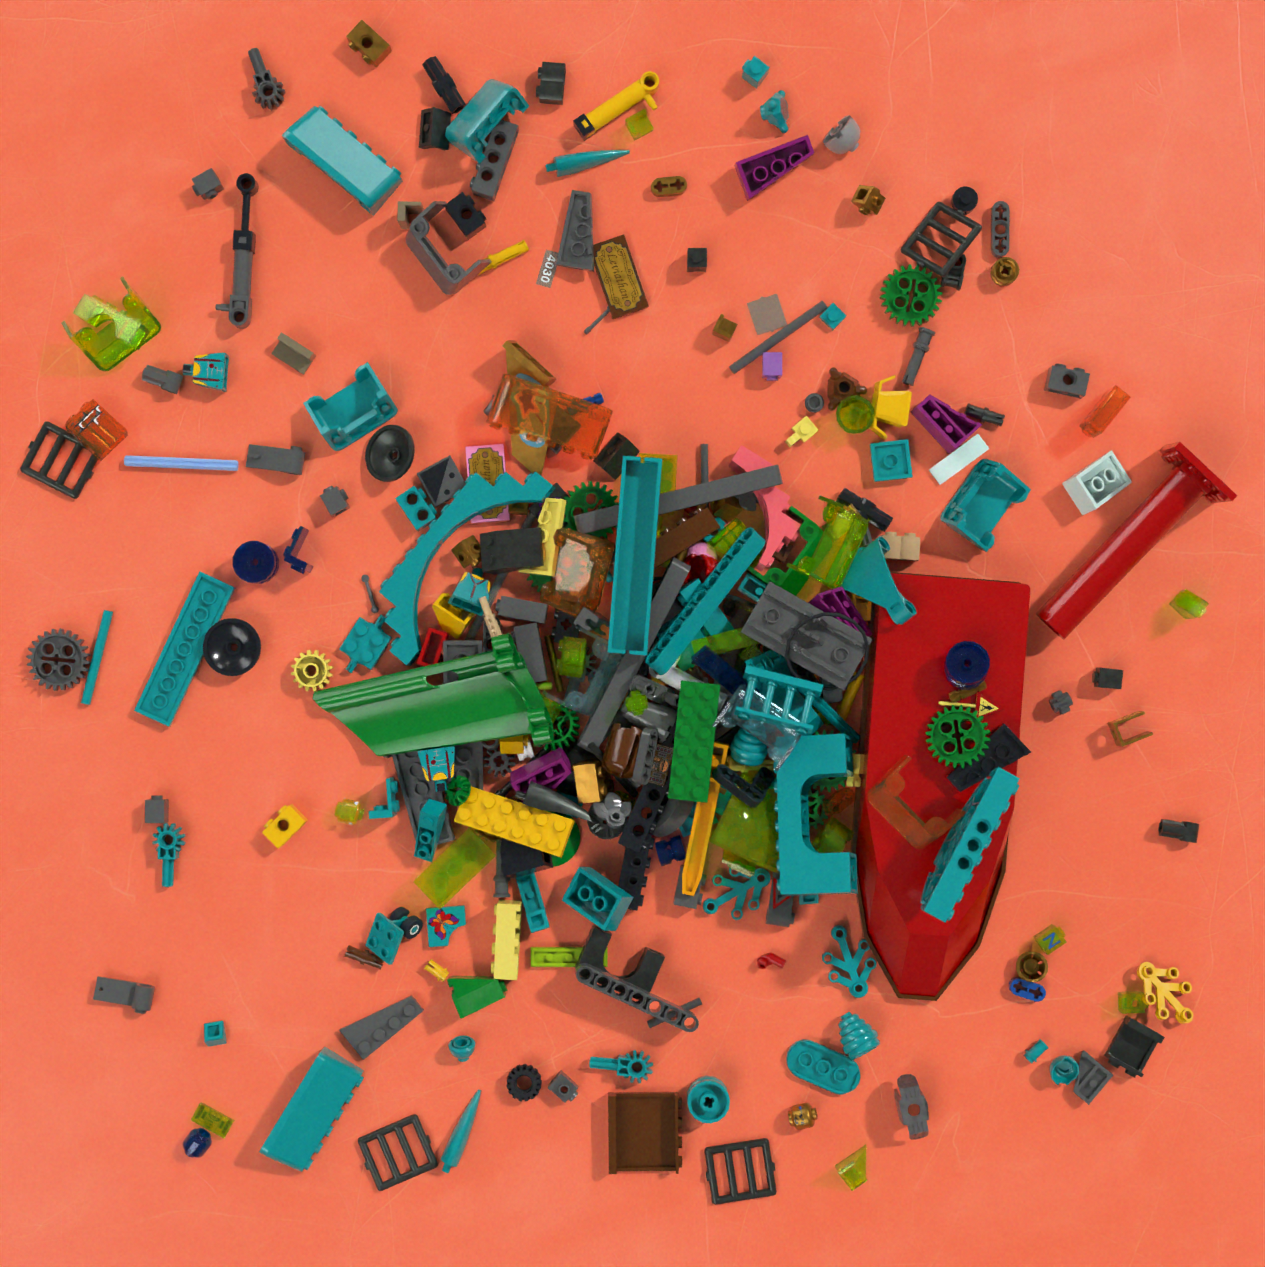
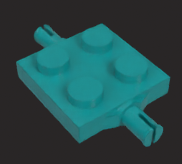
[339,614,392,673]

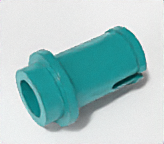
[1024,1039,1048,1064]

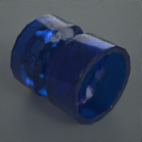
[654,835,686,866]

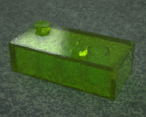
[413,827,496,909]

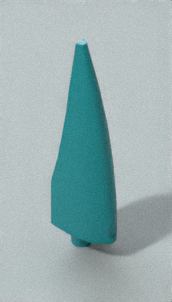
[545,150,630,177]
[441,1089,481,1173]

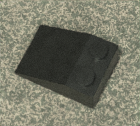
[480,527,544,575]

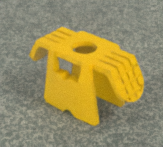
[869,375,912,440]

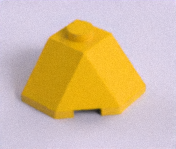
[432,593,476,639]

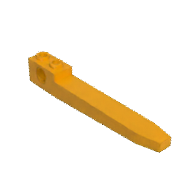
[682,741,729,896]

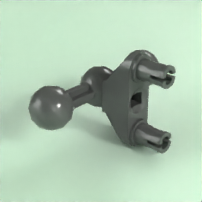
[611,638,679,729]

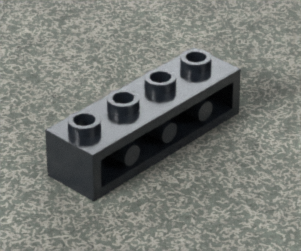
[618,830,655,911]

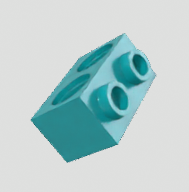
[395,486,438,532]

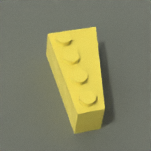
[491,899,522,980]

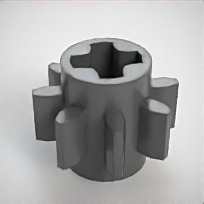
[1049,691,1073,715]

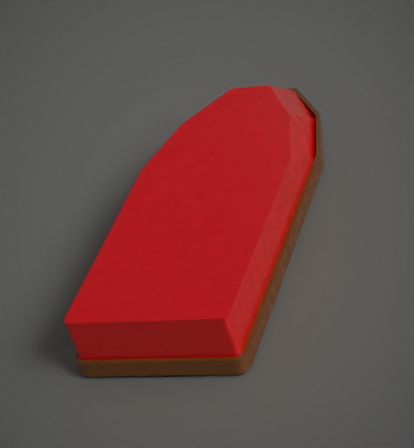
[850,572,1030,1001]

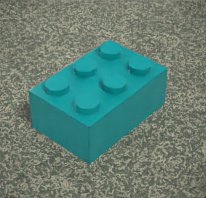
[562,867,634,931]

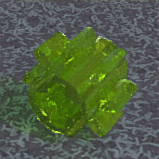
[625,690,648,716]

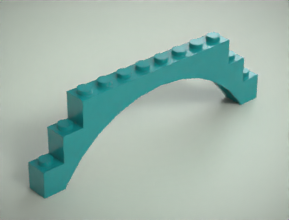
[379,471,556,666]

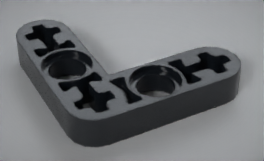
[712,764,774,808]

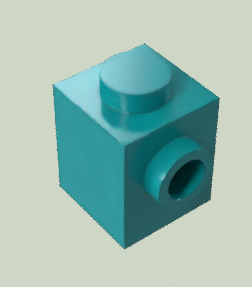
[742,56,770,89]

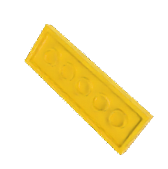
[454,786,575,858]

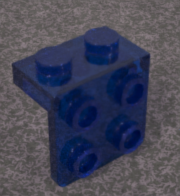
[283,526,313,574]

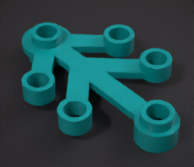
[703,865,770,920]
[822,925,877,998]

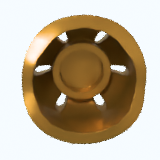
[1016,952,1048,982]

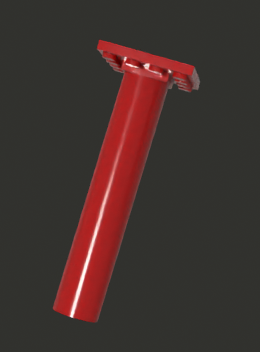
[1036,442,1238,639]

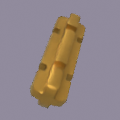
[948,679,987,702]

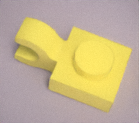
[785,416,819,447]
[846,753,865,787]

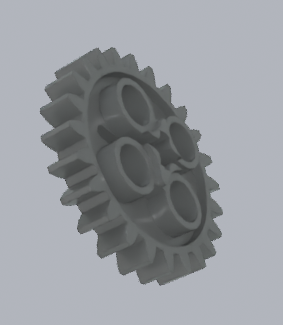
[26,629,91,691]

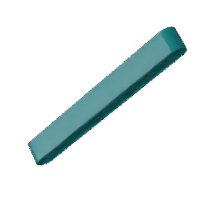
[645,527,765,675]

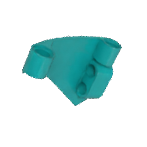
[826,536,916,625]

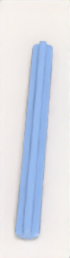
[124,455,239,471]

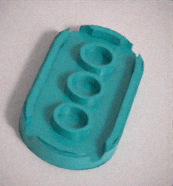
[786,1039,861,1095]

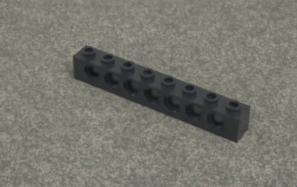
[618,709,678,853]

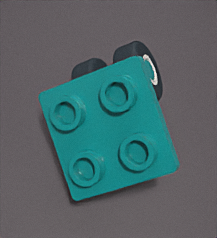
[365,907,423,965]

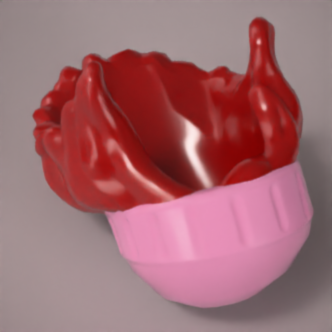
[683,543,719,584]

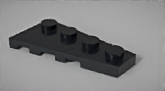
[946,723,1031,792]

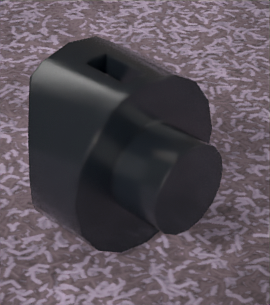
[951,186,978,215]

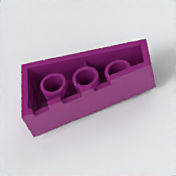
[734,135,814,201]

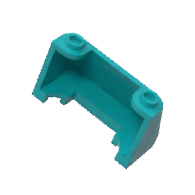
[445,79,529,164]
[303,362,398,451]
[940,459,1031,552]

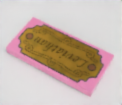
[465,444,510,523]

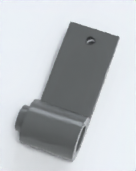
[246,444,305,475]
[766,866,795,927]
[93,976,155,1014]

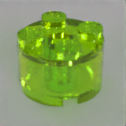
[811,816,854,853]

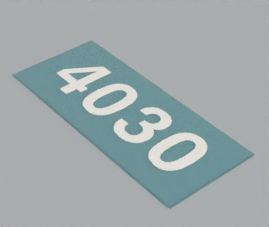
[536,249,558,288]

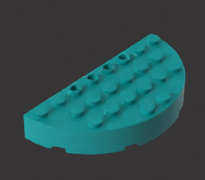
[920,767,1020,923]

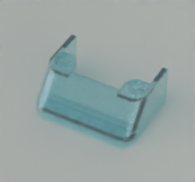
[542,626,622,717]
[712,684,802,771]

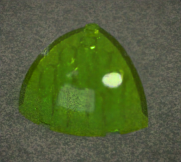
[709,772,779,873]

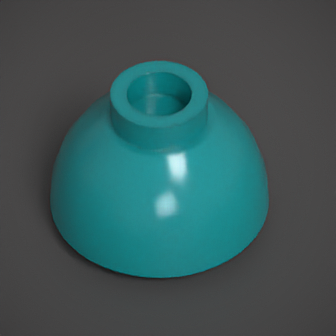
[448,1036,475,1062]

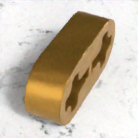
[651,176,687,197]

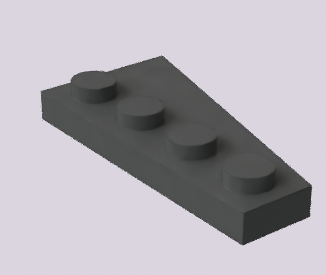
[556,190,594,272]
[339,995,424,1060]

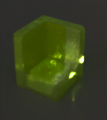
[625,109,654,141]

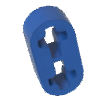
[1009,977,1046,1002]

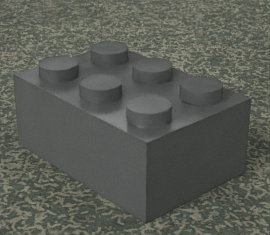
[511,623,548,683]

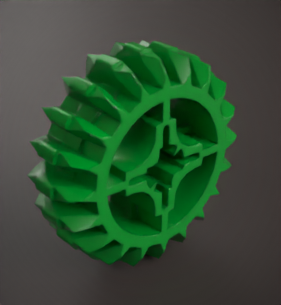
[530,700,580,751]

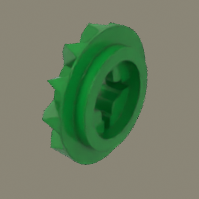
[445,775,471,806]

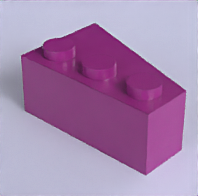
[911,395,982,454]
[808,586,873,637]
[510,747,571,802]

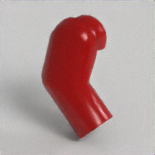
[757,952,786,969]

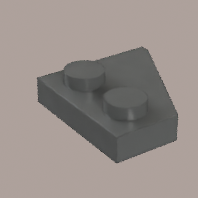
[1073,1050,1113,1105]

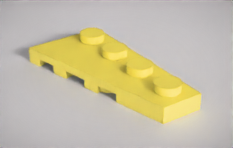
[518,498,566,577]

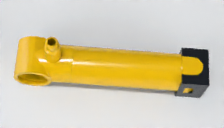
[573,71,659,141]

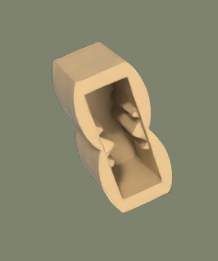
[881,532,920,561]

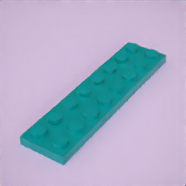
[134,571,235,727]

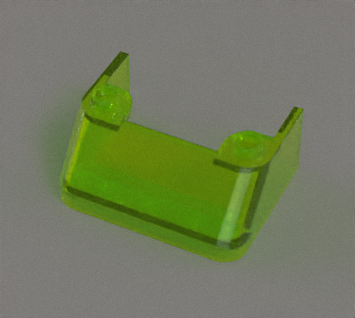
[61,276,161,371]
[787,495,868,589]

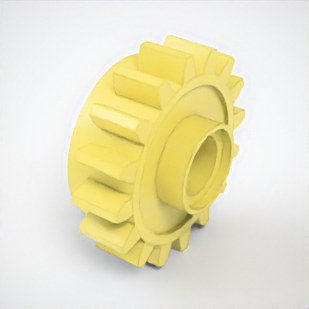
[291,650,334,692]

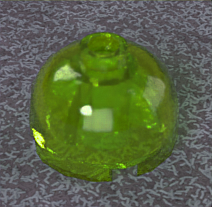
[835,395,875,434]

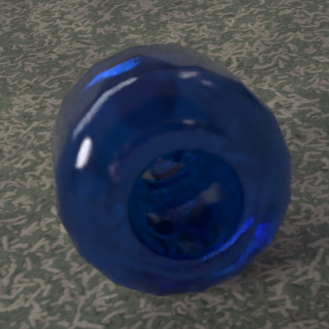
[183,1128,212,1158]

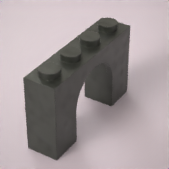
[575,925,665,1000]

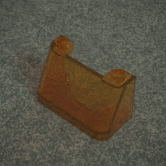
[540,528,614,618]

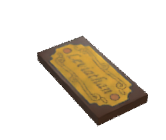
[593,234,649,319]

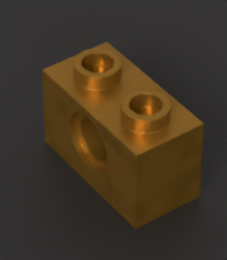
[346,20,392,67]

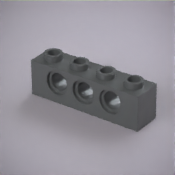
[470,119,519,201]

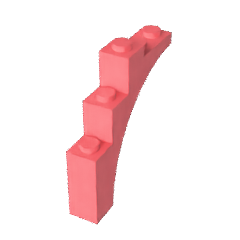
[728,445,801,572]

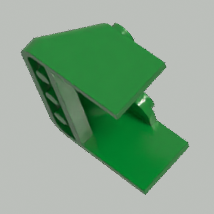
[745,506,832,596]

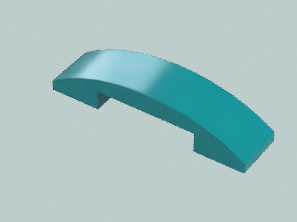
[515,873,550,933]

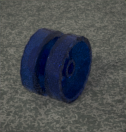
[233,541,279,584]
[944,641,990,690]

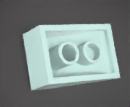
[1062,450,1132,516]

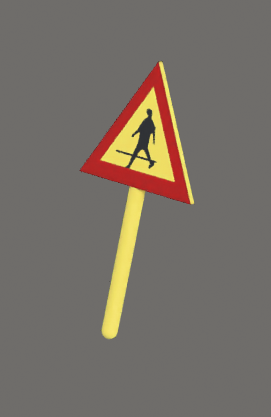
[938,692,1004,718]

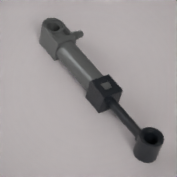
[215,173,259,329]

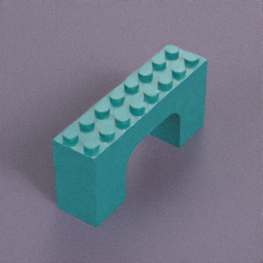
[773,734,858,896]

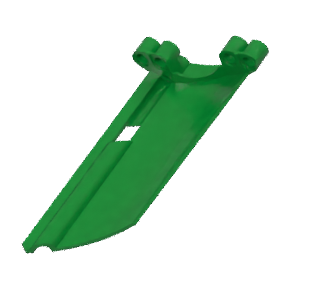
[312,633,554,756]

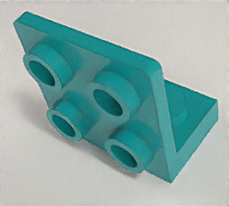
[369,777,400,819]

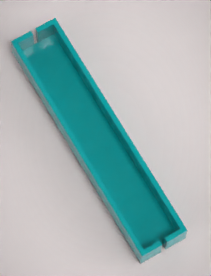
[608,456,662,656]

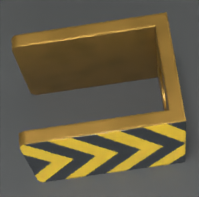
[1108,711,1153,747]

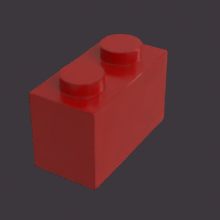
[417,627,449,666]

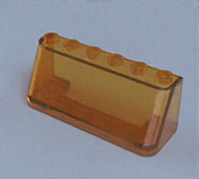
[486,374,613,460]

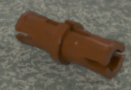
[344,945,384,970]

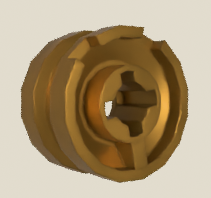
[990,257,1020,286]

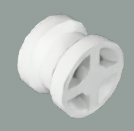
[517,739,535,761]

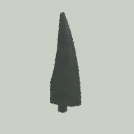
[515,781,599,824]

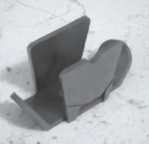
[894,1074,929,1140]

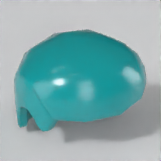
[1050,1055,1079,1085]

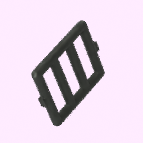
[900,201,982,277]
[20,421,102,499]
[358,1114,438,1191]
[704,1138,777,1205]

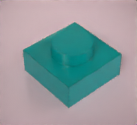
[819,303,846,331]

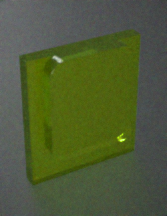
[721,847,756,877]

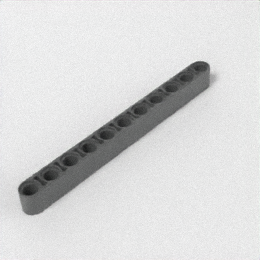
[574,465,783,535]
[577,557,691,753]

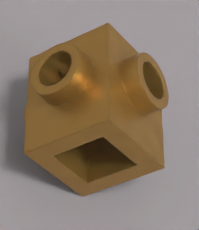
[851,184,886,216]
[451,535,482,568]

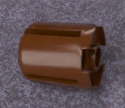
[601,724,643,778]

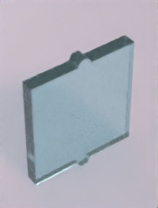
[747,294,787,335]

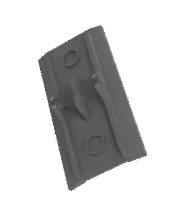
[741,582,872,691]

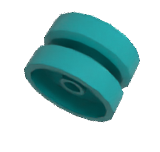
[687,1076,730,1124]

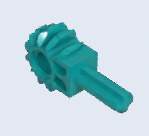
[152,823,186,887]
[589,1050,653,1083]

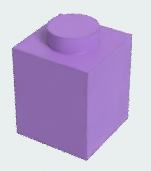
[762,352,782,381]

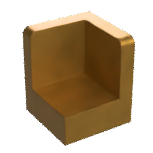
[712,314,738,342]
[710,497,742,522]

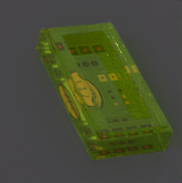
[191,1102,235,1138]

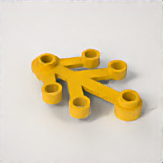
[1137,962,1193,1024]

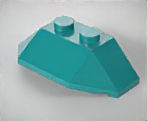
[761,668,824,737]

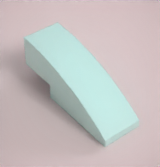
[929,434,989,485]

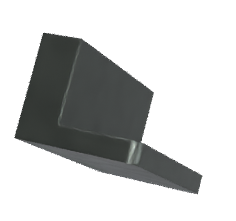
[419,107,451,151]
[593,432,640,480]

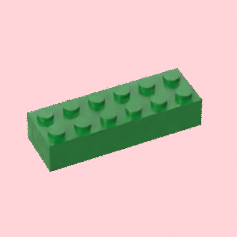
[668,680,721,803]

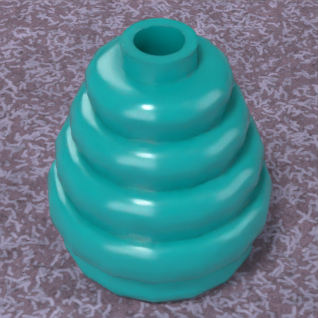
[730,719,768,766]
[838,1012,880,1060]

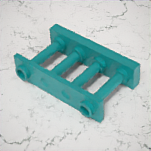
[734,665,823,735]

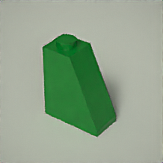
[447,976,508,1018]

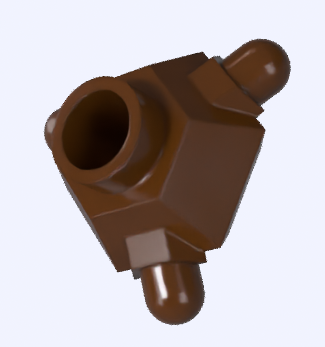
[827,367,867,411]

